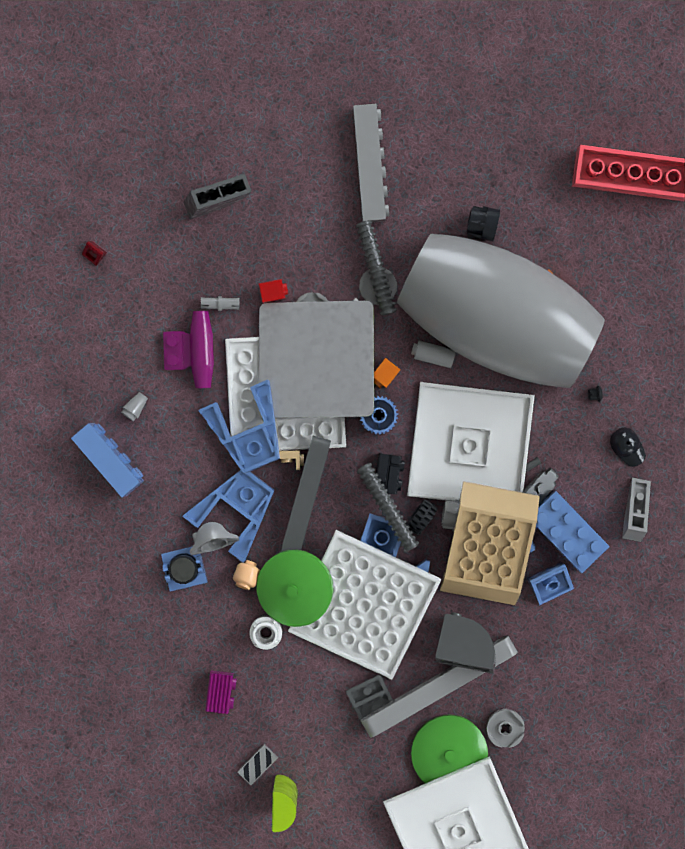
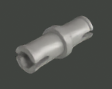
[201,296,239,311]

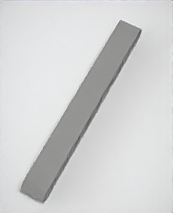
[361,635,518,738]

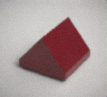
[82,241,107,266]

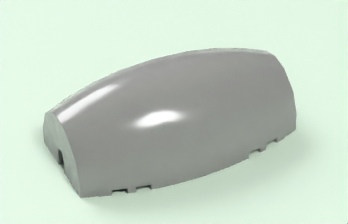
[397,234,605,388]

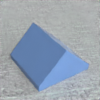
[361,513,401,557]
[527,562,574,605]

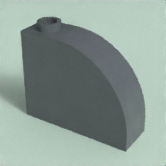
[183,174,251,220]
[435,612,496,674]

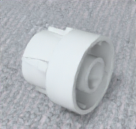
[250,615,283,650]

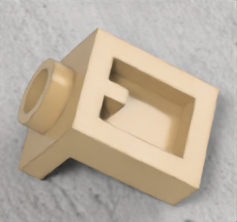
[279,450,304,470]

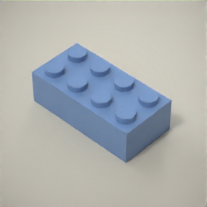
[71,423,144,497]
[536,490,610,573]

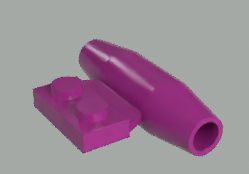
[163,311,214,388]

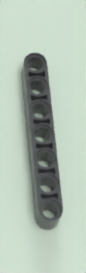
[281,435,331,552]

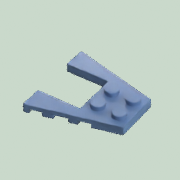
[199,380,280,474]
[182,470,275,563]

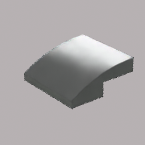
[346,674,393,721]

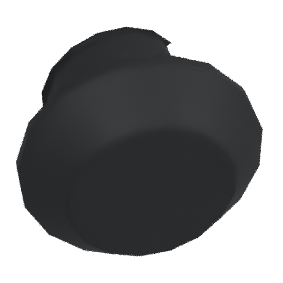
[588,385,603,402]

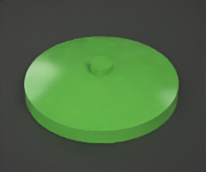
[257,550,334,627]
[411,714,488,784]

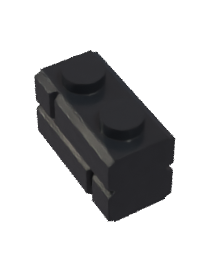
[376,453,405,495]

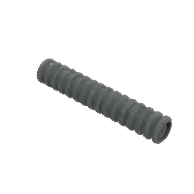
[356,220,397,316]
[357,463,419,552]

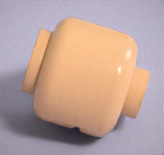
[233,560,260,590]

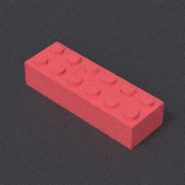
[572,145,685,202]

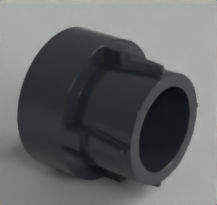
[466,206,500,242]

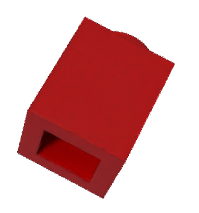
[259,279,288,304]

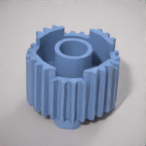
[360,396,398,434]

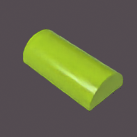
[272,775,298,832]

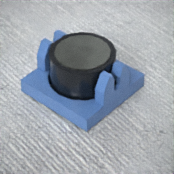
[161,546,208,591]

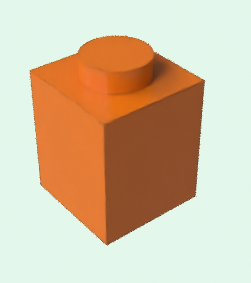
[374,358,401,389]

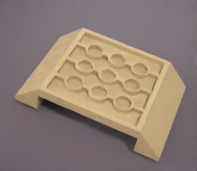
[440,481,540,605]

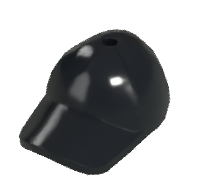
[610,427,646,467]

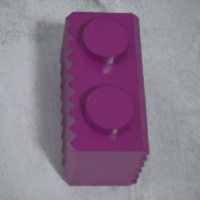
[205,671,237,714]

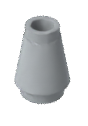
[121,392,148,422]

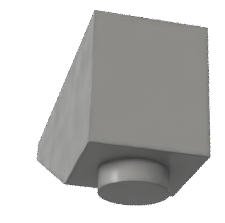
[622,478,651,542]

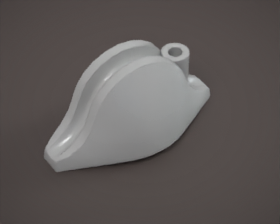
[190,522,239,555]

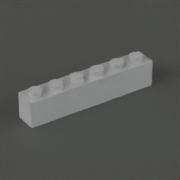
[353,104,389,222]

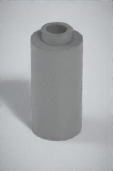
[411,341,456,368]

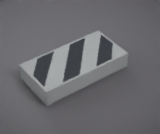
[237,744,278,785]

